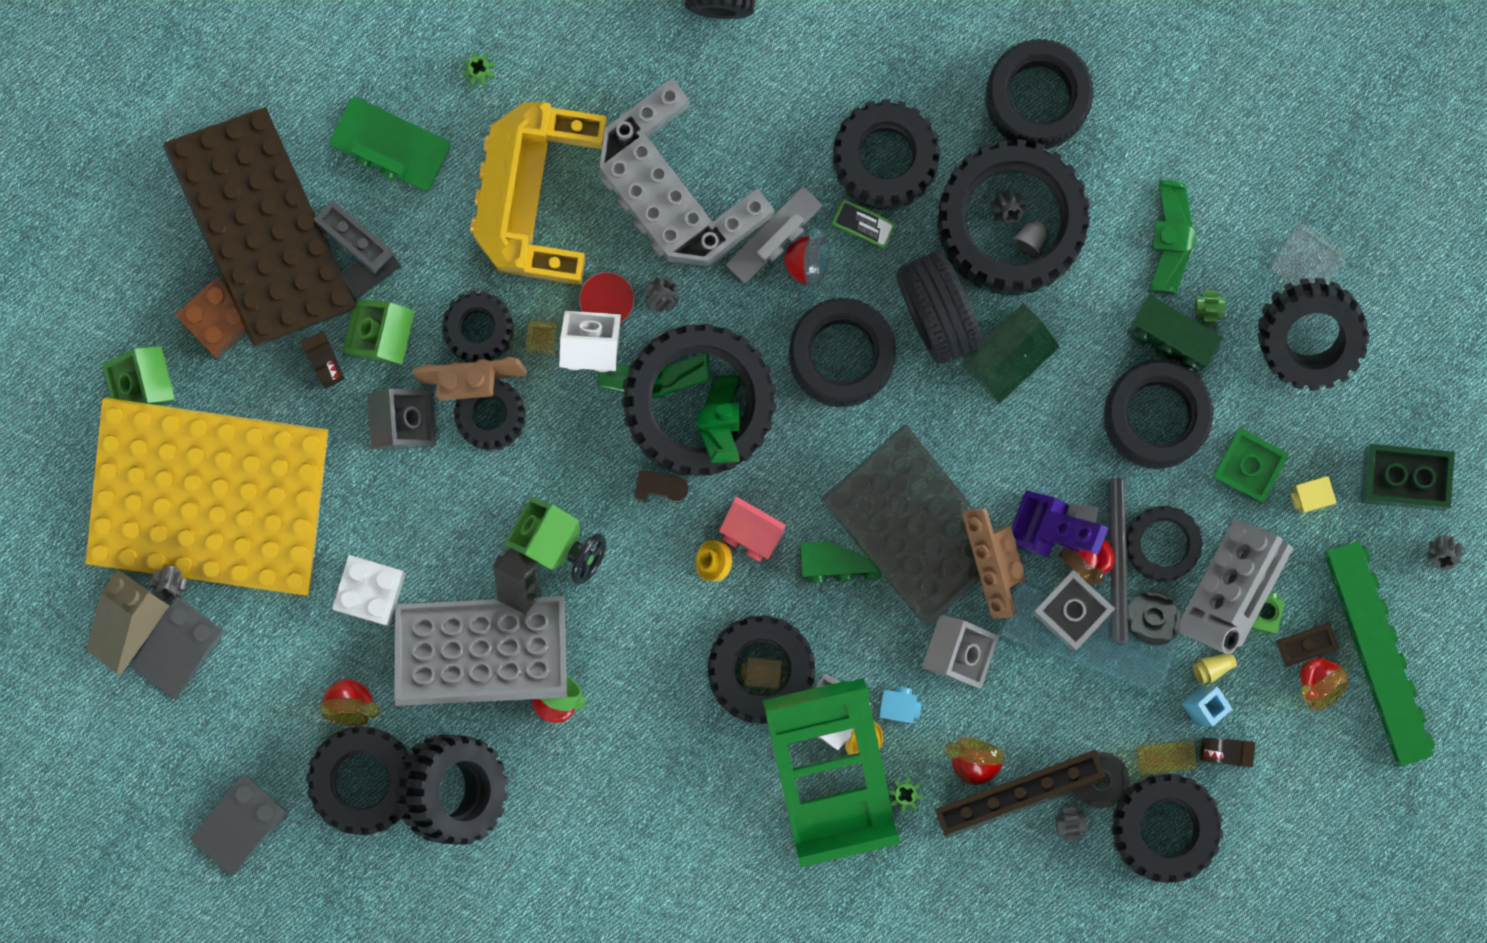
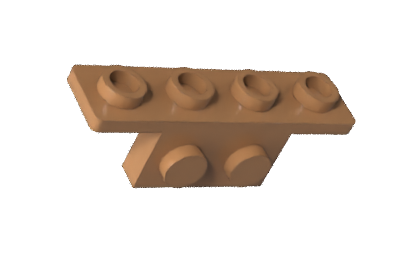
[413,357,527,401]
[962,508,1026,619]

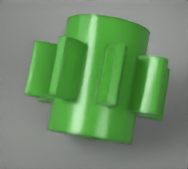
[462,52,496,87]
[1195,290,1226,325]
[888,777,923,813]

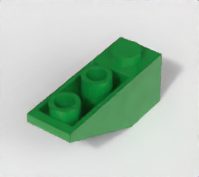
[800,541,887,583]

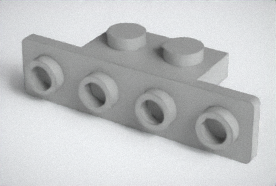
[726,187,822,284]

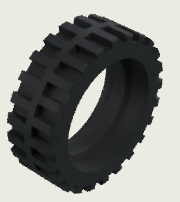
[937,139,1090,295]
[621,324,777,476]

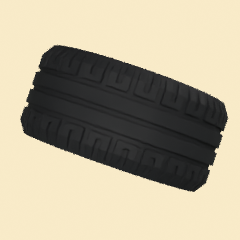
[985,39,1094,149]
[896,251,982,364]
[789,298,896,408]
[1103,359,1214,469]

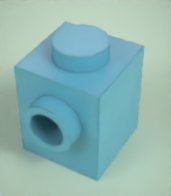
[878,686,922,724]
[1181,687,1233,727]

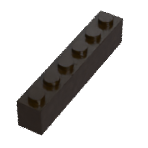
[935,750,1106,839]

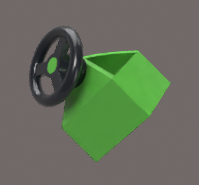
[504,496,606,585]

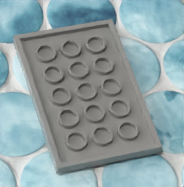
[394,596,567,706]

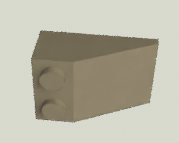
[86,570,170,676]

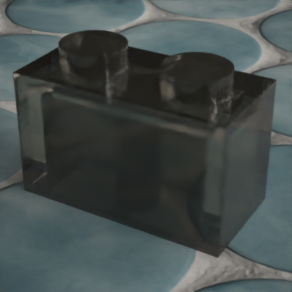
[493,547,541,614]

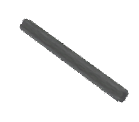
[1109,478,1128,644]

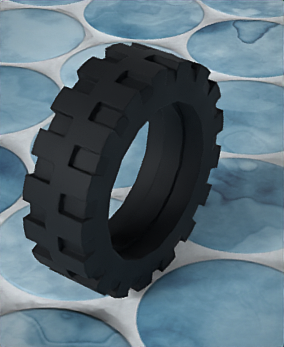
[1126,506,1203,582]

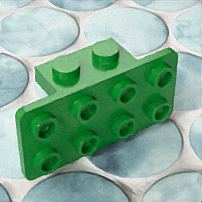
[330,97,451,191]

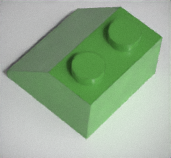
[342,299,415,365]
[102,346,175,406]

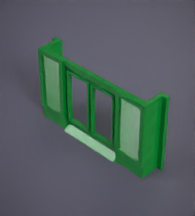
[763,678,900,867]

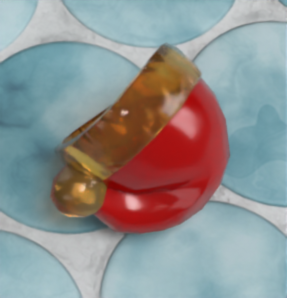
[1058,540,1115,586]

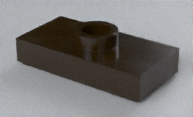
[1275,622,1339,668]

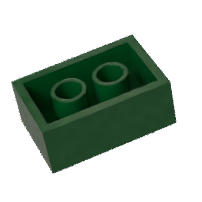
[1127,295,1223,374]
[1361,444,1455,511]

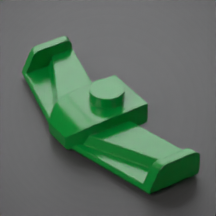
[1149,180,1196,294]
[597,353,710,398]
[697,375,740,463]

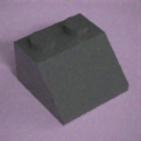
[367,389,436,450]

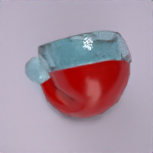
[784,229,831,286]

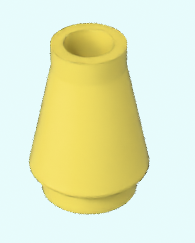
[1192,653,1237,685]

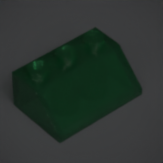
[960,303,1060,404]

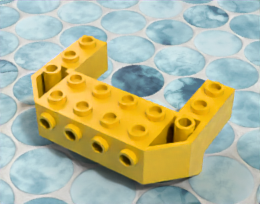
[470,102,608,286]

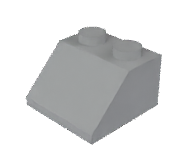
[922,614,999,689]

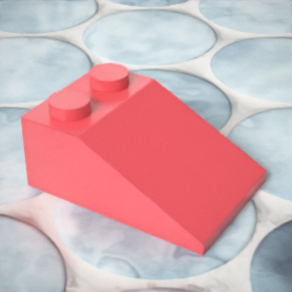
[719,497,786,562]

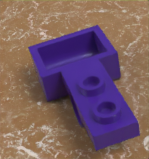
[1011,490,1108,558]

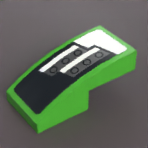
[830,199,896,249]

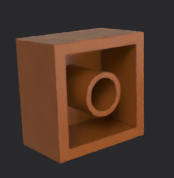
[175,277,247,360]

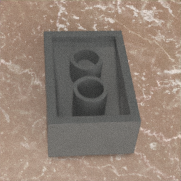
[130,597,227,700]
[190,774,289,877]

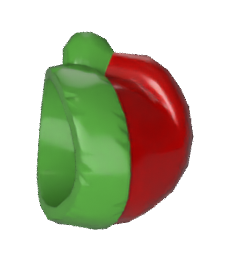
[531,675,586,723]

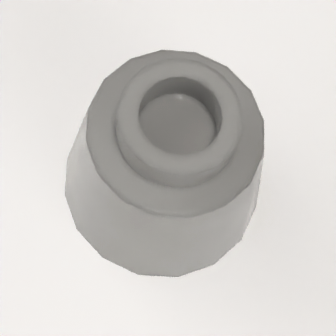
[1012,221,1048,257]

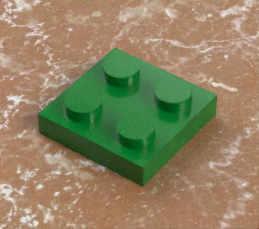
[1212,428,1289,504]

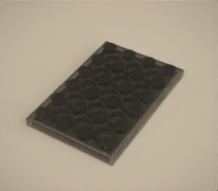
[821,424,980,627]

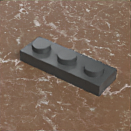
[313,200,394,274]

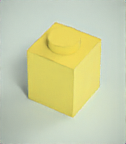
[1290,476,1337,515]

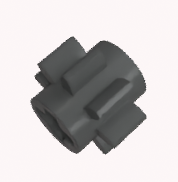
[990,189,1027,225]
[644,278,680,312]
[1428,535,1463,570]
[150,566,187,601]
[1055,806,1087,841]

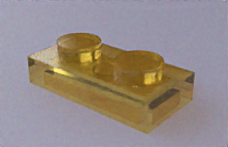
[1136,741,1197,774]

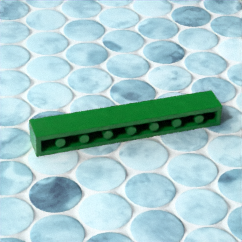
[1323,541,1435,767]

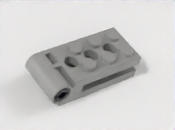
[1179,518,1293,654]

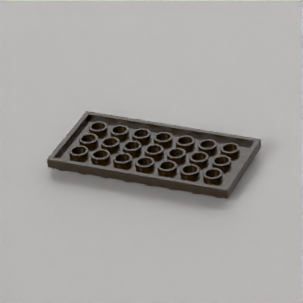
[163,107,356,348]

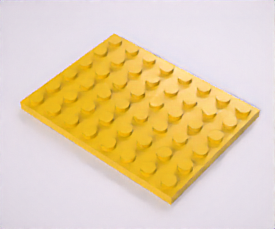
[85,398,329,596]

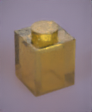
[526,320,558,355]
[740,657,782,690]

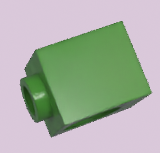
[1251,592,1285,635]

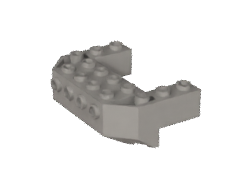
[599,78,775,267]

